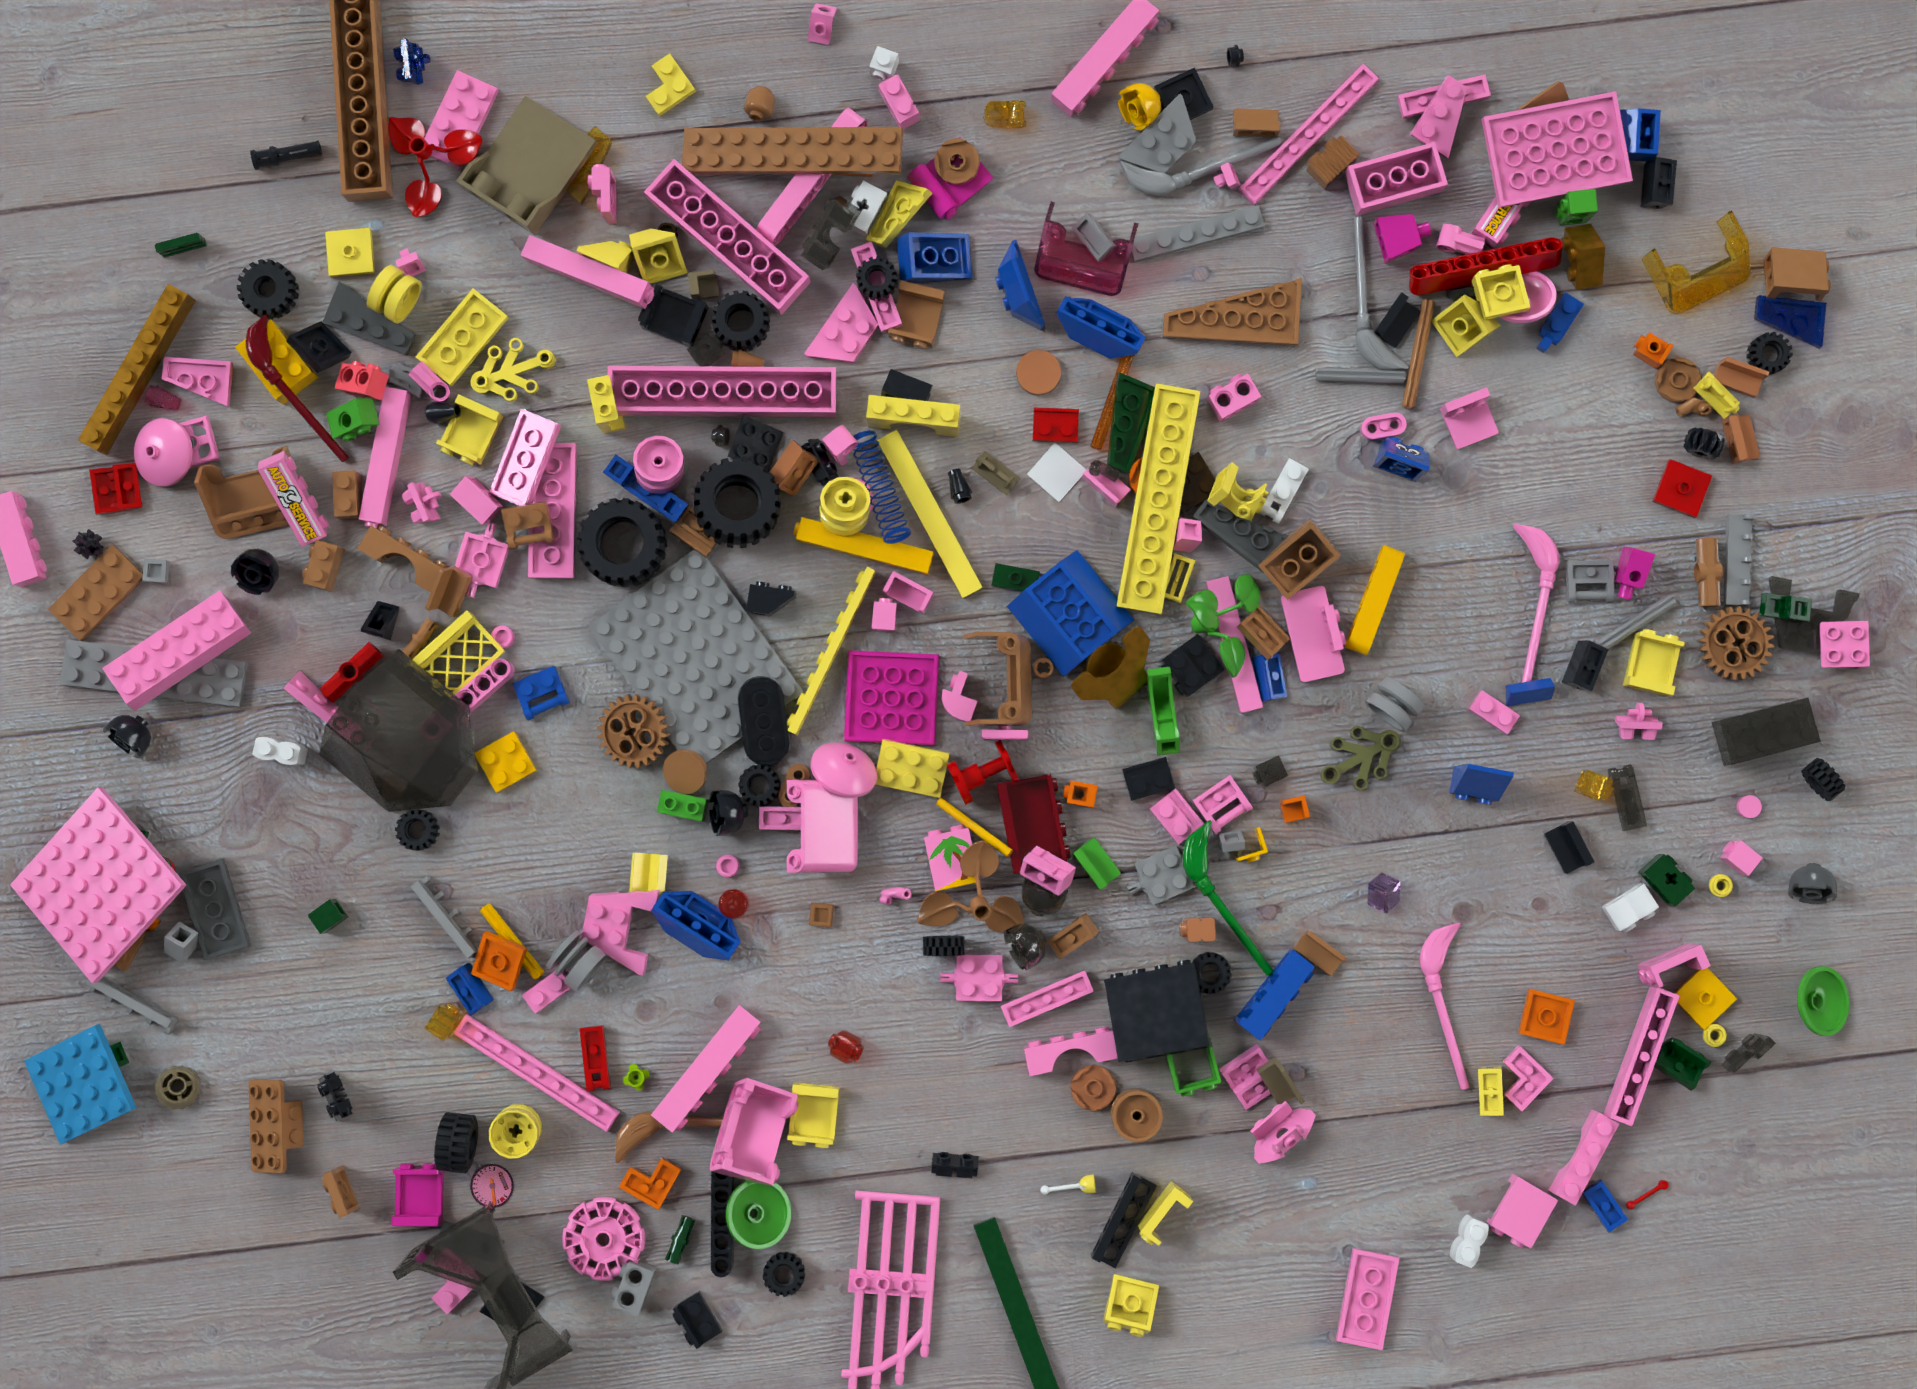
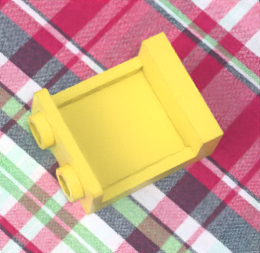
[587,375,626,434]
[436,394,504,466]
[1623,629,1685,697]
[787,1082,840,1148]
[1138,1181,1193,1246]

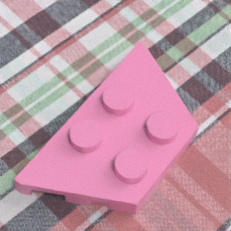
[804,283,879,363]

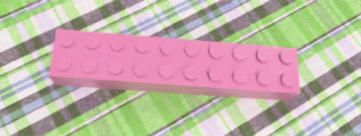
[608,366,836,417]

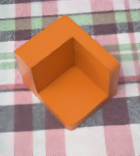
[1279,795,1310,823]

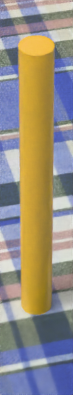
[936,797,1013,857]

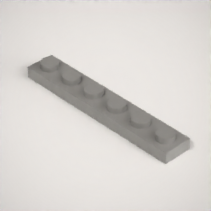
[1128,205,1264,263]

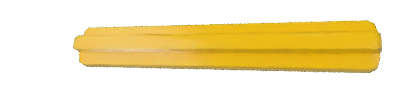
[480,904,544,980]

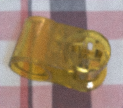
[983,100,1026,128]

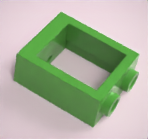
[1166,1033,1222,1097]

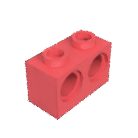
[335,361,389,401]

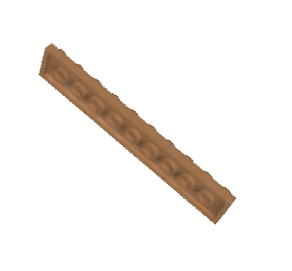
[682,127,904,174]

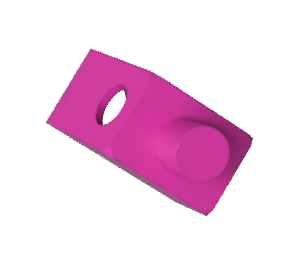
[1374,214,1431,264]
[1614,546,1655,600]

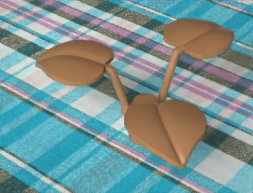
[917,841,1024,932]

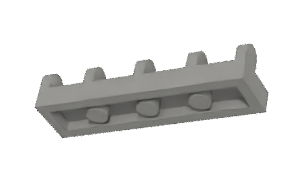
[1723,514,1754,606]
[411,875,480,958]
[88,977,179,1035]

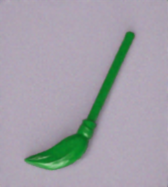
[1183,820,1273,976]

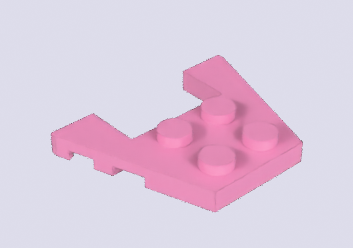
[581,890,661,976]

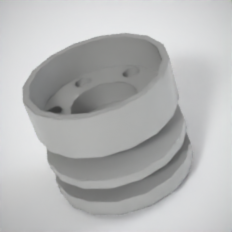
[545,930,607,992]

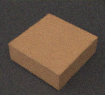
[809,902,834,928]

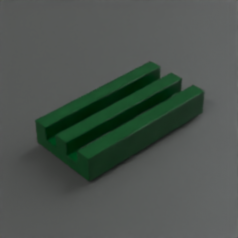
[155,233,207,258]

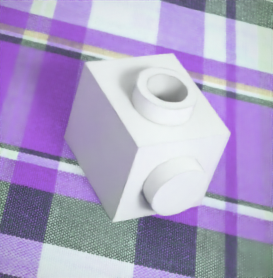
[869,46,899,81]

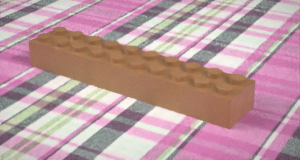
[329,0,393,202]

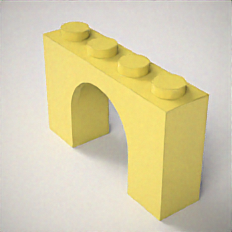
[866,395,960,437]

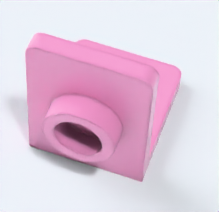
[808,3,837,45]

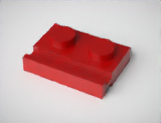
[1032,407,1079,443]

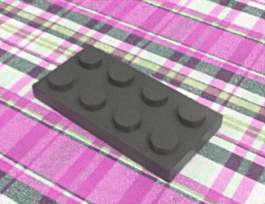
[178,859,251,960]

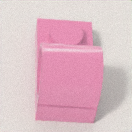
[822,425,858,467]

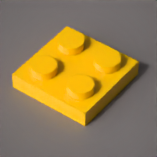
[474,731,537,793]

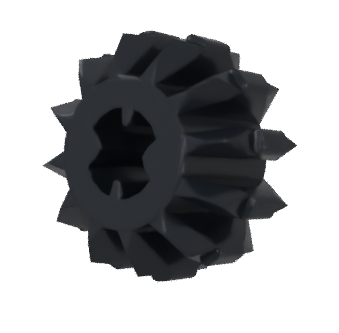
[1683,427,1725,459]

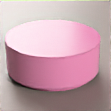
[491,626,515,649]
[1736,795,1762,818]
[716,855,740,877]

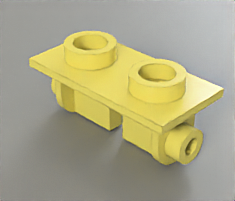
[1693,372,1740,419]

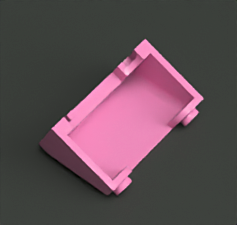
[787,780,858,873]
[710,1078,798,1186]

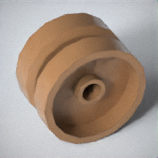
[1110,1088,1163,1142]

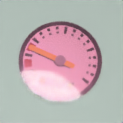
[470,1164,514,1208]

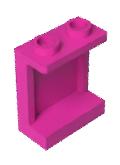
[392,1163,444,1226]

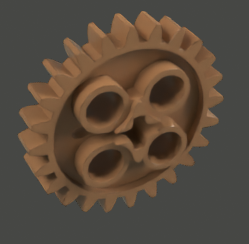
[1697,606,1774,680]
[597,694,670,768]

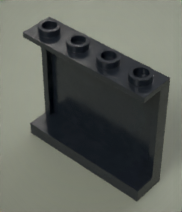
[1104,960,1213,1064]

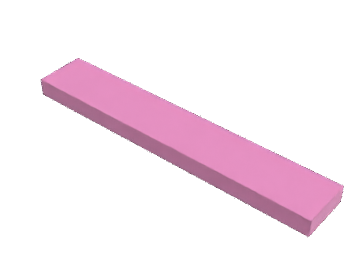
[1206,576,1263,713]

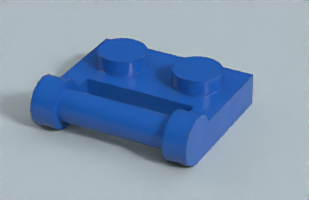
[512,666,570,721]

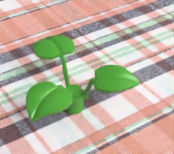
[1185,574,1260,678]

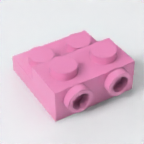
[588,164,617,224]

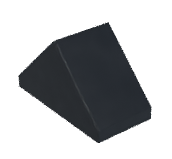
[361,601,399,640]

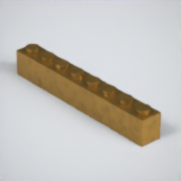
[78,284,196,456]

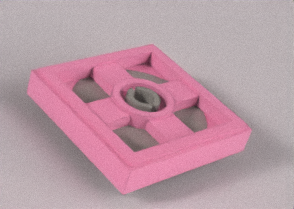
[179,416,220,469]

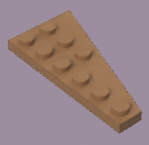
[1162,278,1302,346]

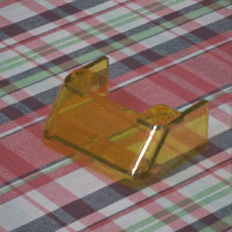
[1641,210,1751,315]

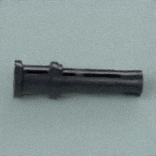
[250,140,322,170]

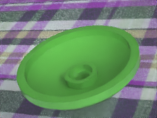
[1797,966,1850,1036]
[726,1180,791,1249]

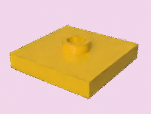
[1674,968,1737,1030]

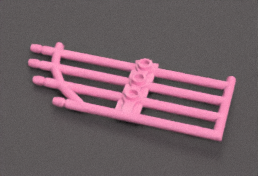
[841,1190,941,1389]

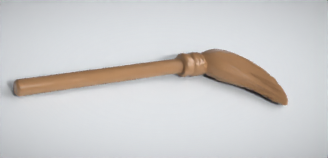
[615,1111,723,1163]

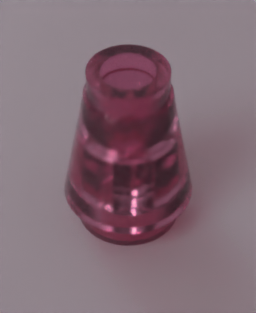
[145,385,182,411]

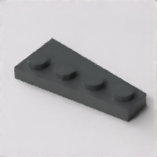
[322,281,416,356]
[1191,499,1289,573]

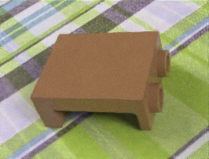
[1764,247,1831,302]

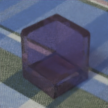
[1367,872,1401,914]

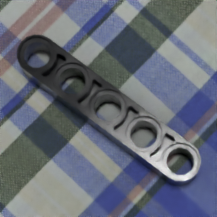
[711,1171,734,1278]

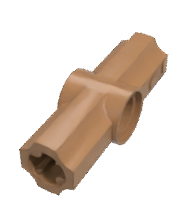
[1694,537,1723,607]

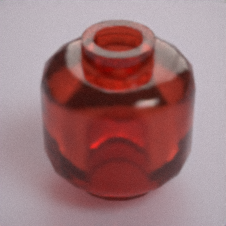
[718,889,749,919]
[828,1030,864,1064]

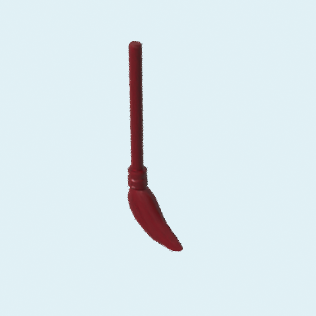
[246,315,349,462]

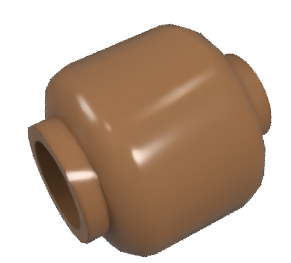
[744,86,776,122]

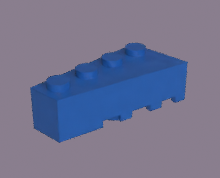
[1234,949,1314,1041]

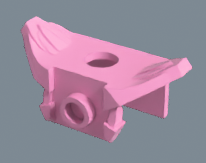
[1250,1101,1316,1164]

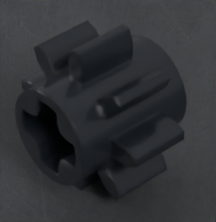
[72,529,104,559]

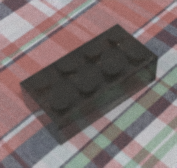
[1711,697,1821,766]

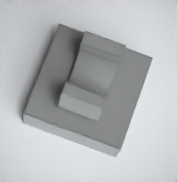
[1218,830,1246,858]

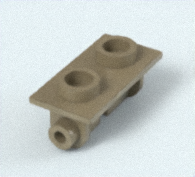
[971,451,1021,496]

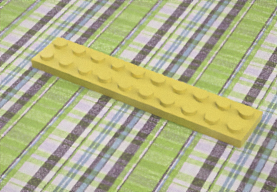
[1116,383,1201,615]

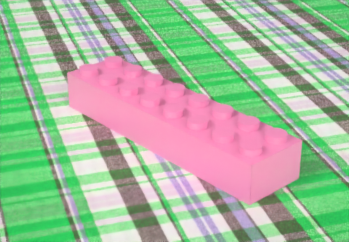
[644,159,811,315]

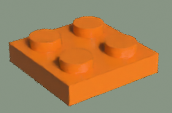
[471,931,527,991]
[1518,988,1575,1045]

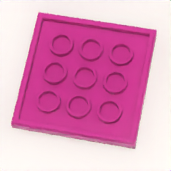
[844,650,939,745]

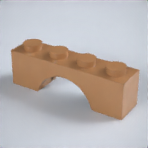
[357,525,449,593]

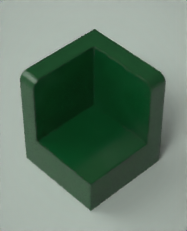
[308,899,348,934]

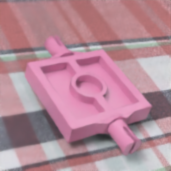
[455,522,509,598]
[940,955,1018,1002]

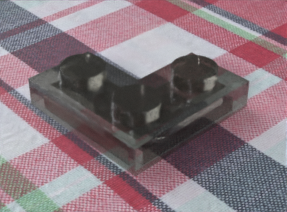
[1721,1033,1776,1073]

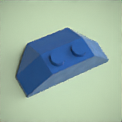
[995,240,1045,330]
[1056,296,1146,359]
[651,891,741,961]

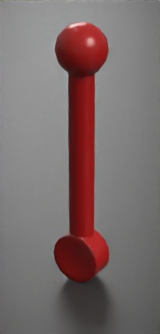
[1626,1180,1669,1210]

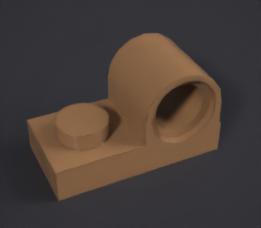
[1047,913,1100,959]

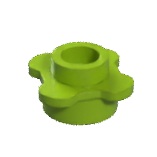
[623,1064,650,1091]

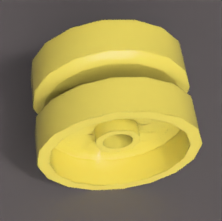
[367,265,422,324]
[819,477,870,536]

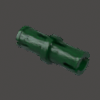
[665,1215,696,1265]

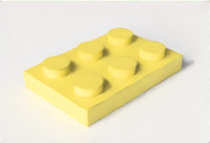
[875,739,950,798]

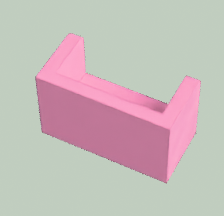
[883,571,934,615]

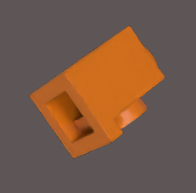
[1633,332,1674,369]
[1063,780,1098,808]

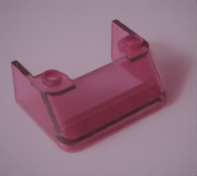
[1034,201,1139,296]

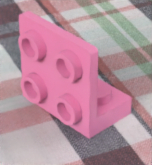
[1440,387,1499,450]
[1820,621,1870,669]

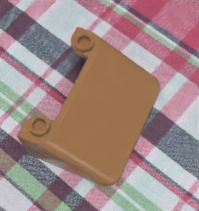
[194,446,291,539]

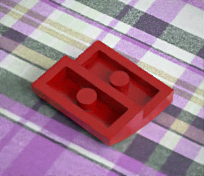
[89,463,142,515]

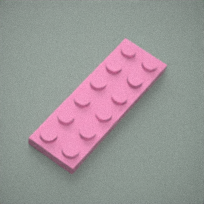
[528,443,577,579]

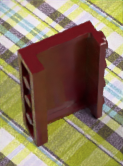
[997,774,1071,874]

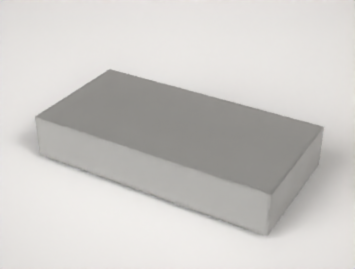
[1072,213,1117,262]

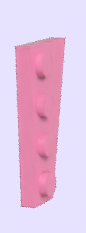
[283,671,366,746]

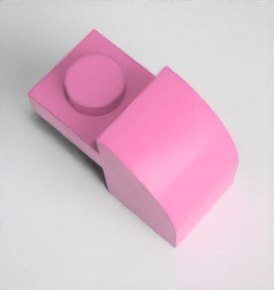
[942,671,978,722]

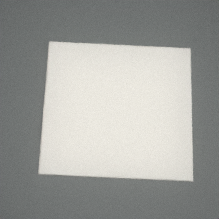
[1027,443,1087,502]

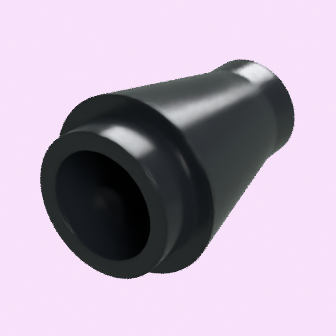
[425,402,461,424]
[948,468,972,504]

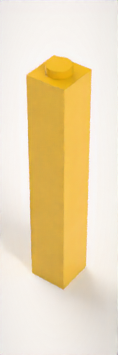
[793,517,934,576]

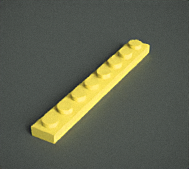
[787,567,876,735]

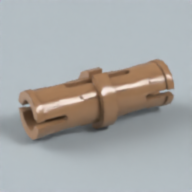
[400,617,438,661]

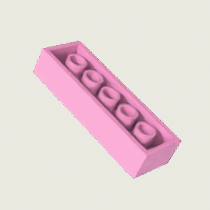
[102,590,251,711]

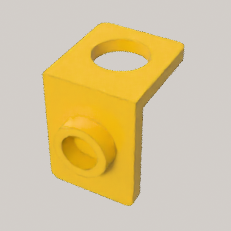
[1235,827,1268,863]

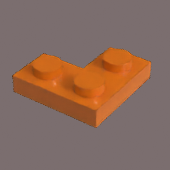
[618,1157,682,1210]

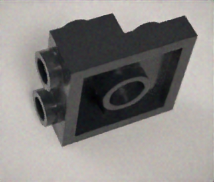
[1160,634,1224,697]

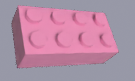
[1344,142,1448,216]

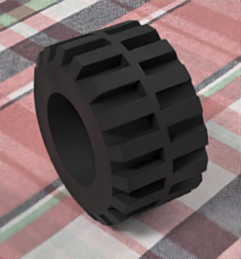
[711,290,770,351]
[434,1112,478,1174]

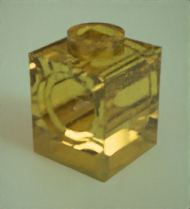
[1574,770,1614,801]
[424,1003,463,1041]

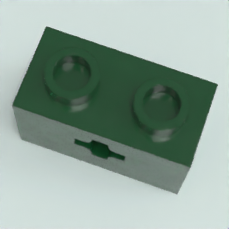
[1638,854,1695,907]

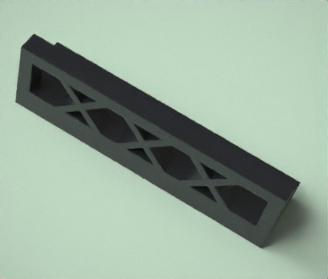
[1091,1172,1157,1269]

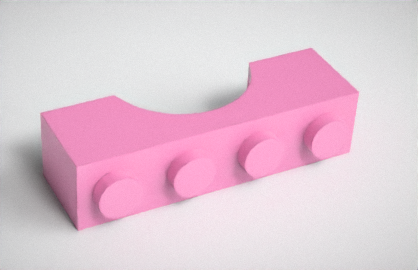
[1024,1026,1118,1076]
[1549,1110,1619,1206]

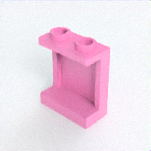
[1638,943,1711,988]
[1486,1174,1558,1249]

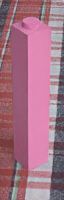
[521,235,654,309]
[359,387,412,529]

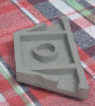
[1118,94,1196,173]

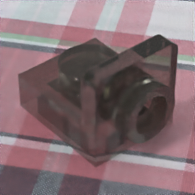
[1252,755,1288,788]

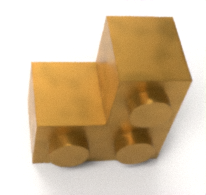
[1561,224,1605,290]

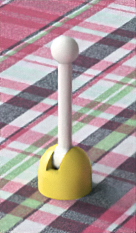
[1040,1174,1096,1195]

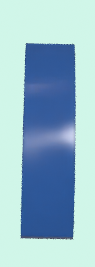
[603,454,689,523]

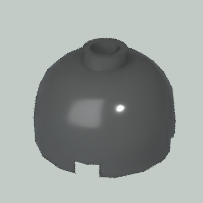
[1788,863,1837,904]

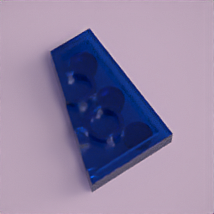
[1754,295,1827,349]

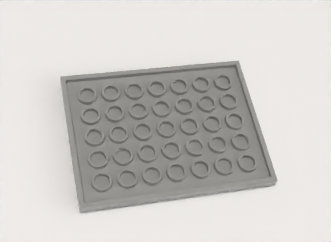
[588,550,805,764]

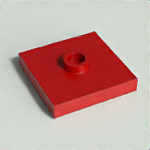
[1652,459,1713,518]

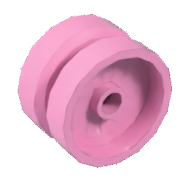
[633,436,685,494]

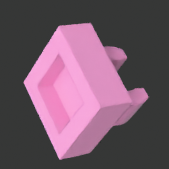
[1213,162,1241,190]
[395,248,426,276]

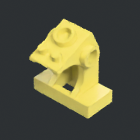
[1207,462,1269,521]

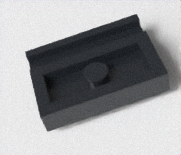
[1122,757,1175,801]

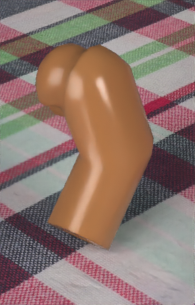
[1675,398,1712,417]

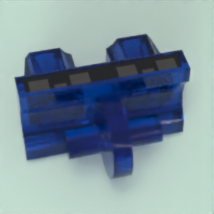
[393,39,431,85]

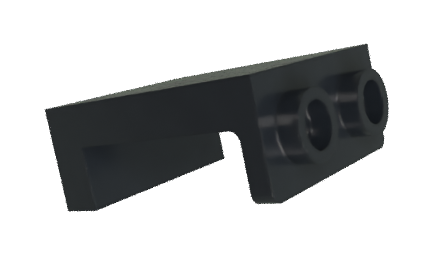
[638,283,709,348]

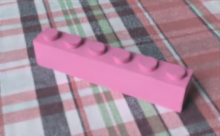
[1051,0,1159,117]
[1603,986,1680,1126]
[651,1005,761,1133]

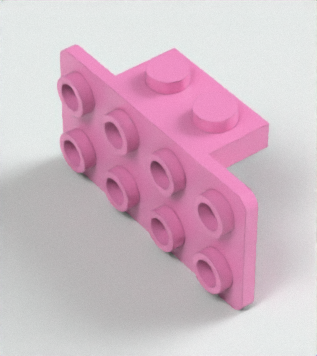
[1281,586,1346,682]

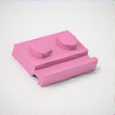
[1150,788,1204,845]

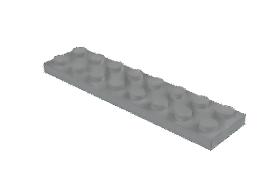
[60,640,248,707]

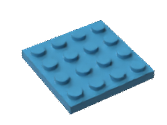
[24,1024,137,1145]

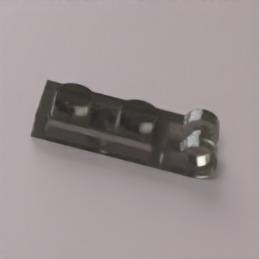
[1608,764,1647,831]

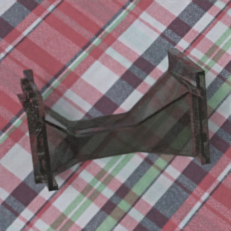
[393,1202,573,1389]

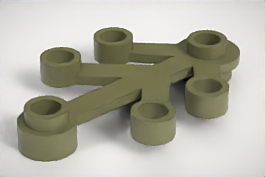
[1320,726,1400,790]

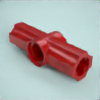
[319,642,384,703]

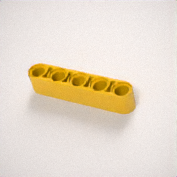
[1345,544,1405,656]

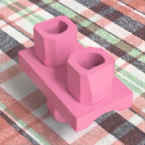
[402,482,442,524]
[1615,703,1663,740]

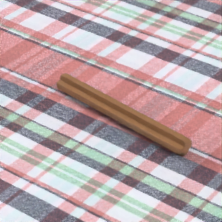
[1402,299,1435,409]

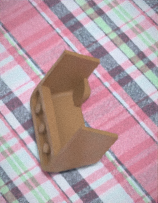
[963,631,1032,726]

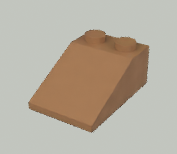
[1258,518,1341,600]

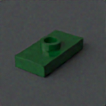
[991,563,1040,592]

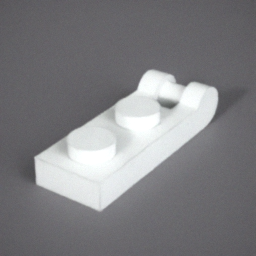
[1260,458,1309,524]

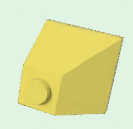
[629,228,688,284]
[576,241,635,273]
[1431,295,1501,357]

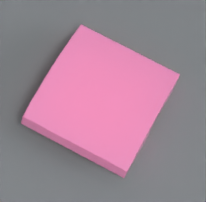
[1219,1044,1271,1110]

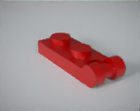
[579,1025,611,1092]

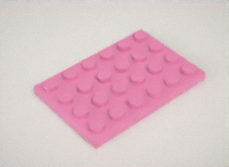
[1481,91,1633,208]

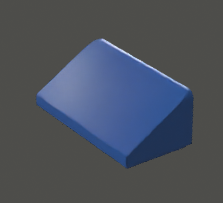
[1252,653,1288,701]
[1506,678,1555,706]
[446,963,494,1016]

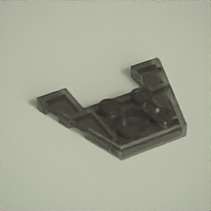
[1769,576,1860,656]

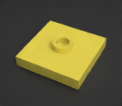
[325,227,375,278]

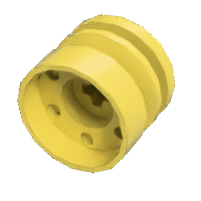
[489,1104,542,1159]

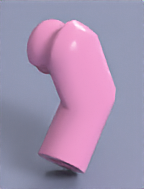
[880,887,912,905]

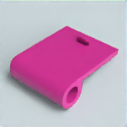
[907,137,994,220]

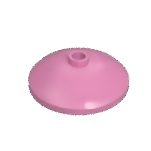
[1500,271,1556,323]
[134,418,193,486]
[810,742,877,798]

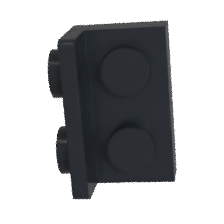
[672,1291,723,1349]

